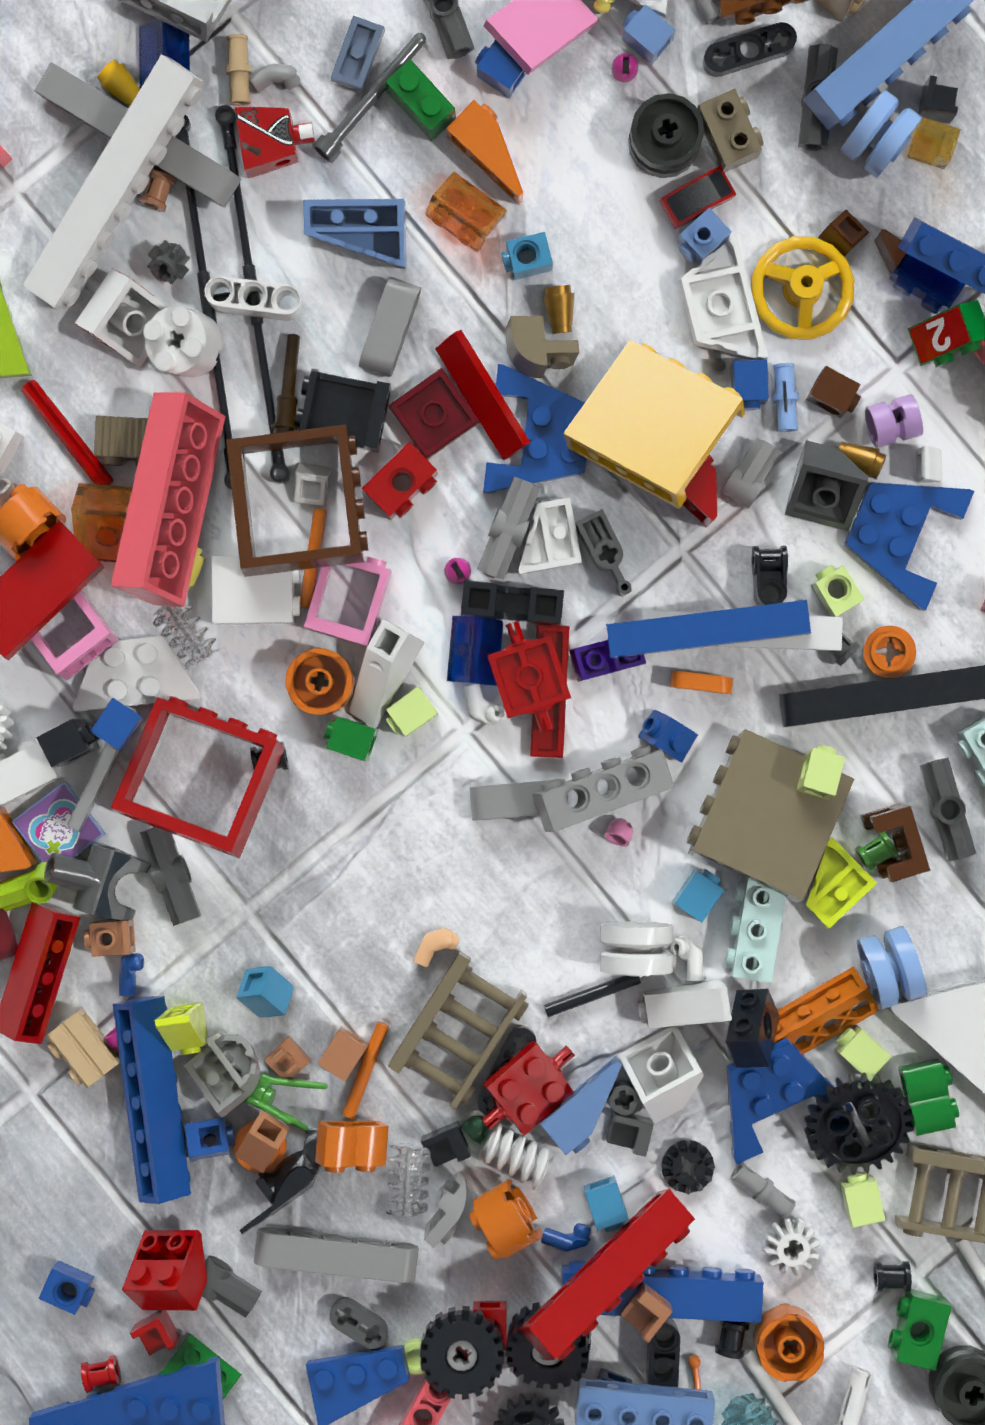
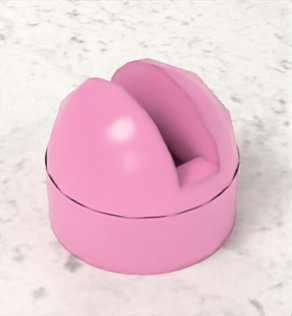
[604,818,633,847]

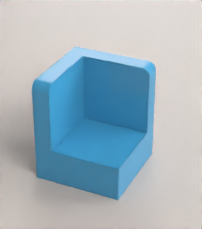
[236,966,294,1018]

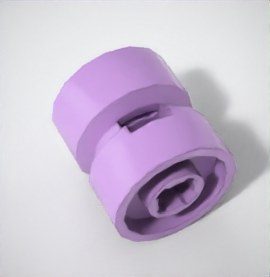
[865,394,923,448]

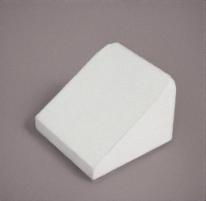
[916,446,943,483]
[293,463,331,507]

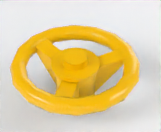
[751,236,855,340]

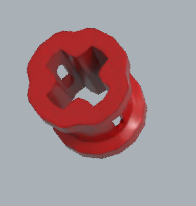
[81,1355,121,1393]

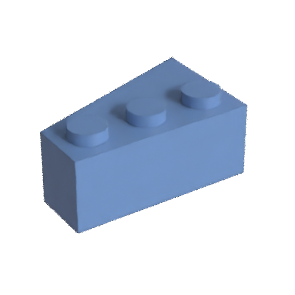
[303,199,407,269]

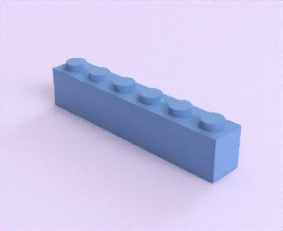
[802,0,974,130]

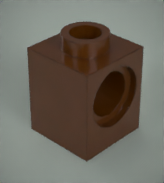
[805,366,861,418]

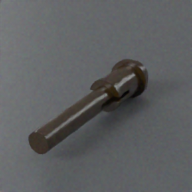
[271,334,300,433]

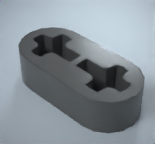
[330,1297,388,1349]

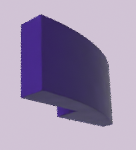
[569,640,646,682]

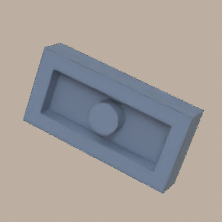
[331,15,385,92]

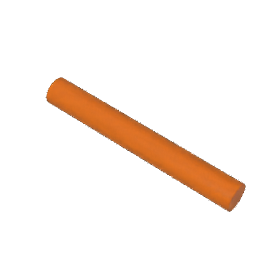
[300,509,327,608]
[342,1021,389,1119]

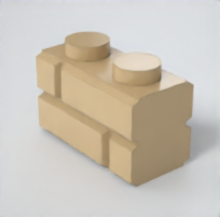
[46,1008,120,1088]

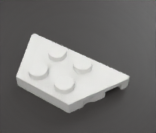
[679,235,768,360]
[73,636,202,712]

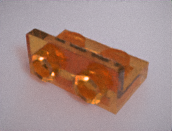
[425,171,507,252]

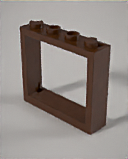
[226,425,369,577]

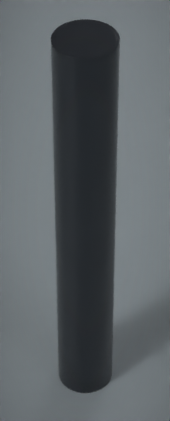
[544,976,641,1018]

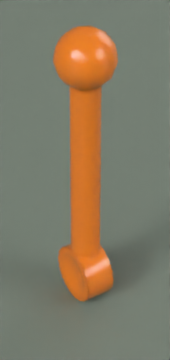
[688,1355,701,1390]

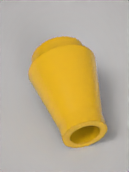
[97,59,140,107]

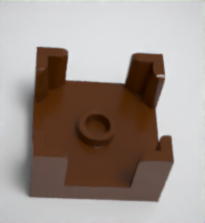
[861,804,931,883]

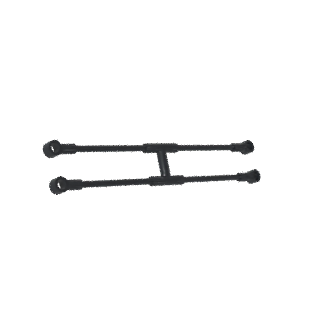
[175,105,291,490]

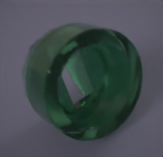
[460,1115,490,1145]

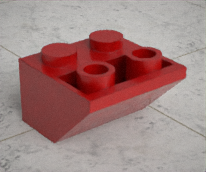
[122,1230,207,1311]

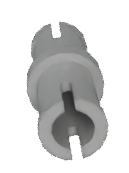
[730,1162,796,1219]

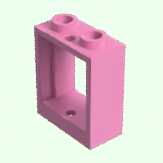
[304,557,392,646]
[31,590,119,681]

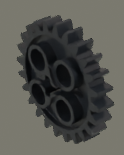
[804,1072,914,1175]

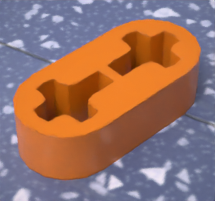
[669,671,734,694]

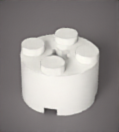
[143,306,223,378]

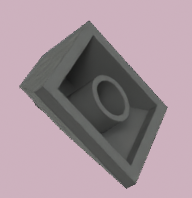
[785,440,868,531]

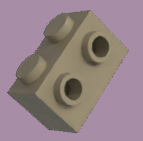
[697,89,764,173]

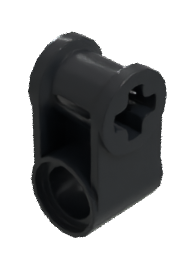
[751,545,788,606]

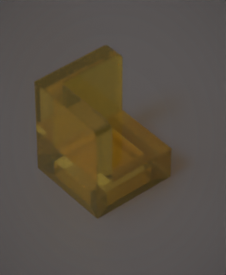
[907,118,961,169]

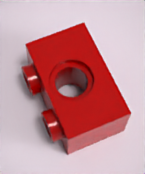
[362,442,438,520]

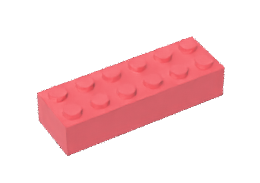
[111,392,225,607]

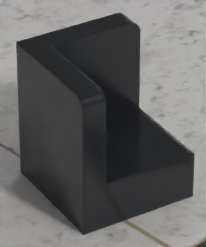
[918,75,958,124]
[421,1121,471,1167]

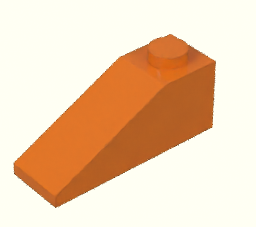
[446,100,523,205]

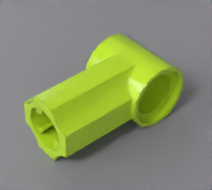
[0,862,59,912]

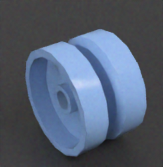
[840,89,923,178]
[857,926,927,1010]

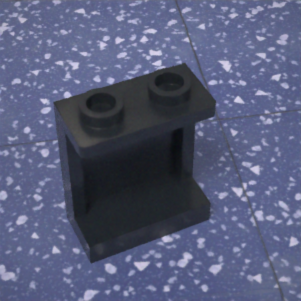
[295,368,392,453]

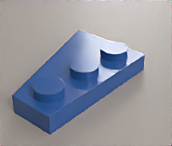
[306,1345,410,1425]

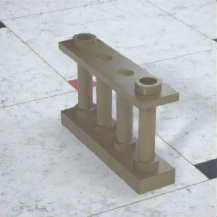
[388,951,529,1110]
[895,1143,985,1243]

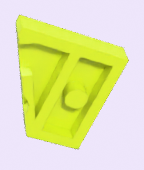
[806,837,877,929]

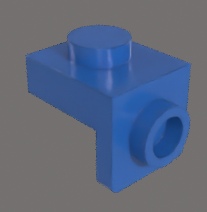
[638,710,698,763]

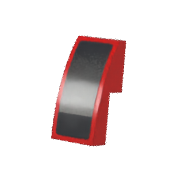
[659,166,736,229]

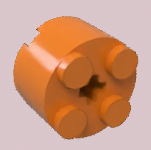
[0,484,66,561]
[285,648,355,715]
[469,1179,542,1260]
[753,1303,824,1382]

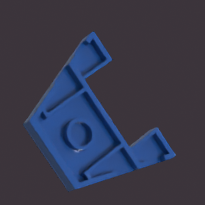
[483,364,587,494]
[844,483,975,611]
[726,1038,854,1165]

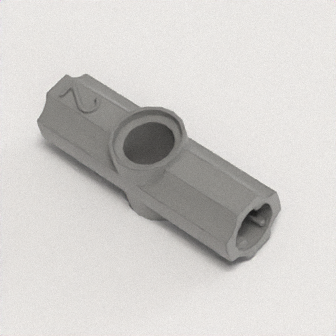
[477,476,541,580]

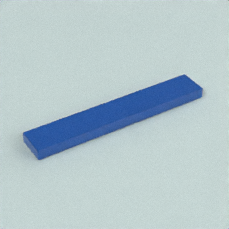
[606,600,811,658]

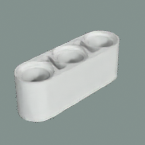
[205,276,304,321]

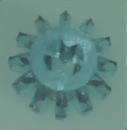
[721,1393,779,1425]

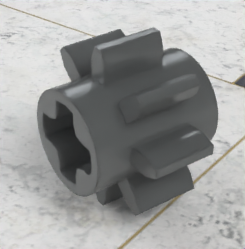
[147,240,190,284]

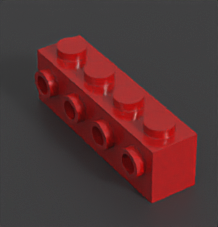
[0,902,81,1044]

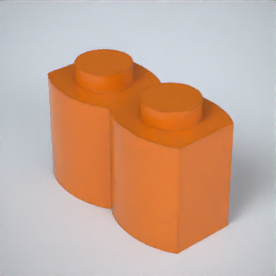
[315,1120,389,1173]

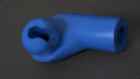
[119,953,144,996]
[541,1223,591,1252]

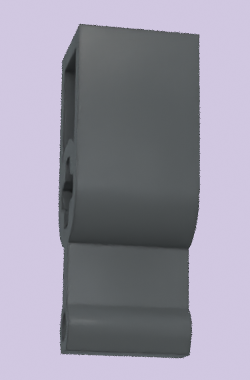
[575,509,632,597]

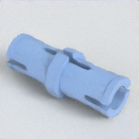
[772,363,799,432]

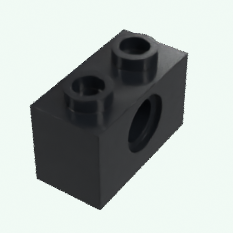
[36,719,100,767]
[725,989,779,1068]

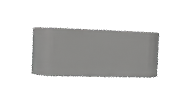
[359,277,422,378]
[469,779,565,821]

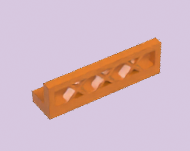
[774,966,879,1054]

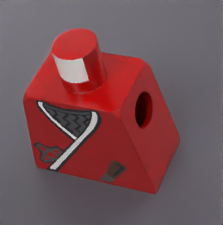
[235,107,315,178]

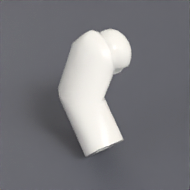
[463,683,504,725]
[670,936,703,981]

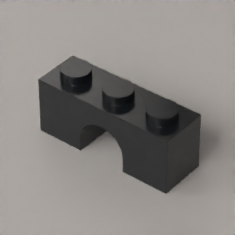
[461,580,564,626]

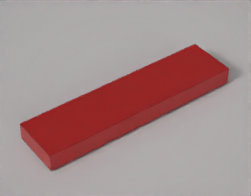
[435,330,531,461]
[530,625,570,758]

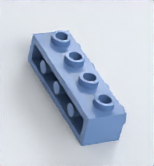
[575,1378,715,1425]

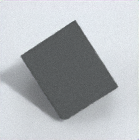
[606,1110,654,1157]

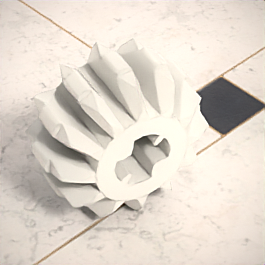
[763,1217,820,1276]

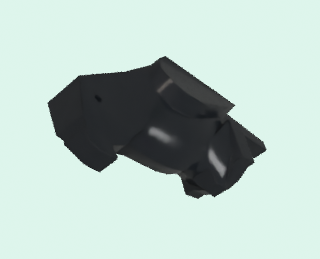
[239,1128,322,1235]

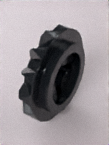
[661,1140,715,1195]

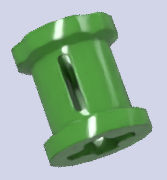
[855,832,899,873]

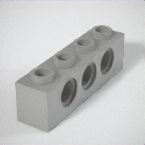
[532,746,675,832]

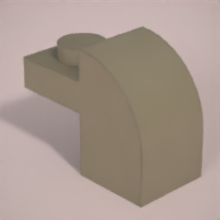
[505,316,579,378]

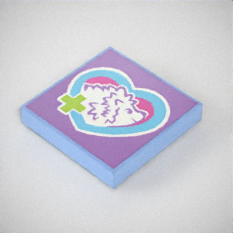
[12,781,106,862]

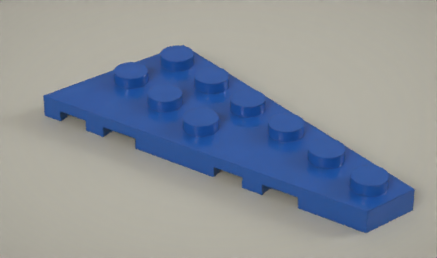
[29,1356,225,1425]

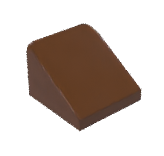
[818,209,869,257]
[874,229,906,274]

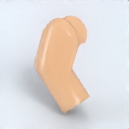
[413,928,459,967]

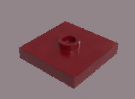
[388,368,480,460]

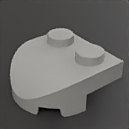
[183,1033,260,1118]
[424,1172,467,1248]

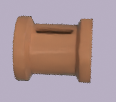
[138,169,177,212]

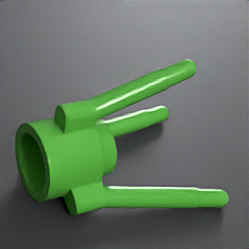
[243,1073,328,1131]

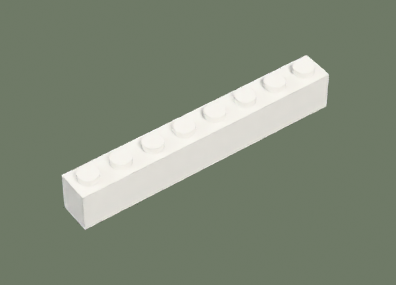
[23,54,205,309]

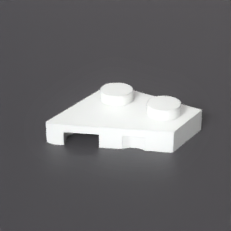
[518,497,582,575]

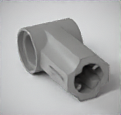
[720,438,781,509]

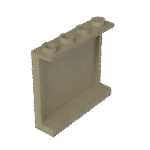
[686,729,854,903]

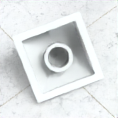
[618,1026,704,1124]

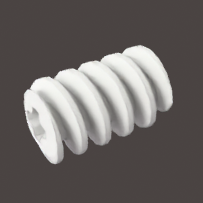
[479,1122,553,1190]

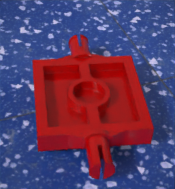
[487,621,572,733]
[481,1041,575,1136]

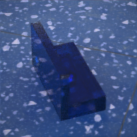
[139,19,190,89]
[447,616,503,686]

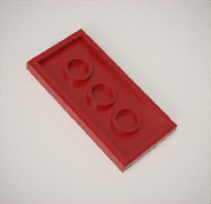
[0,520,105,661]

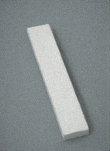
[642,610,843,651]

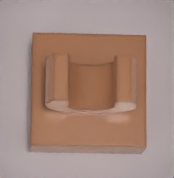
[264,1036,312,1079]

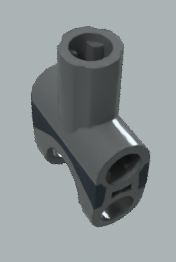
[44,843,151,920]

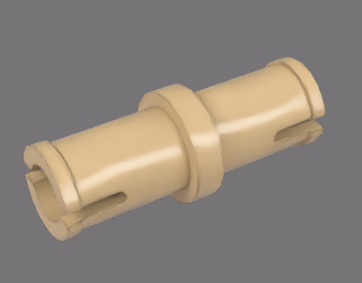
[225,34,252,106]

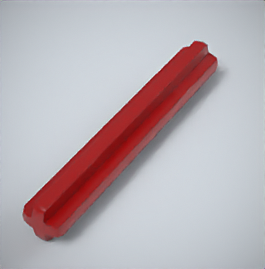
[21,380,113,491]

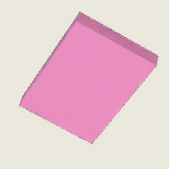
[484,0,598,75]

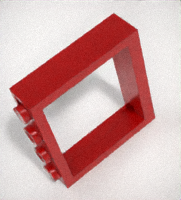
[111,696,285,859]

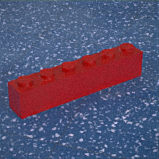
[519,1189,695,1361]

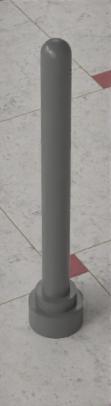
[312,33,426,163]

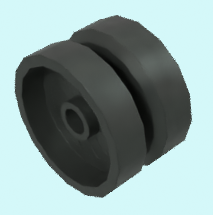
[628,93,704,178]
[928,1345,985,1425]

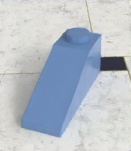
[540,1056,622,1155]

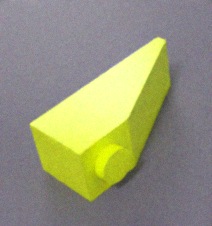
[155,1002,208,1055]

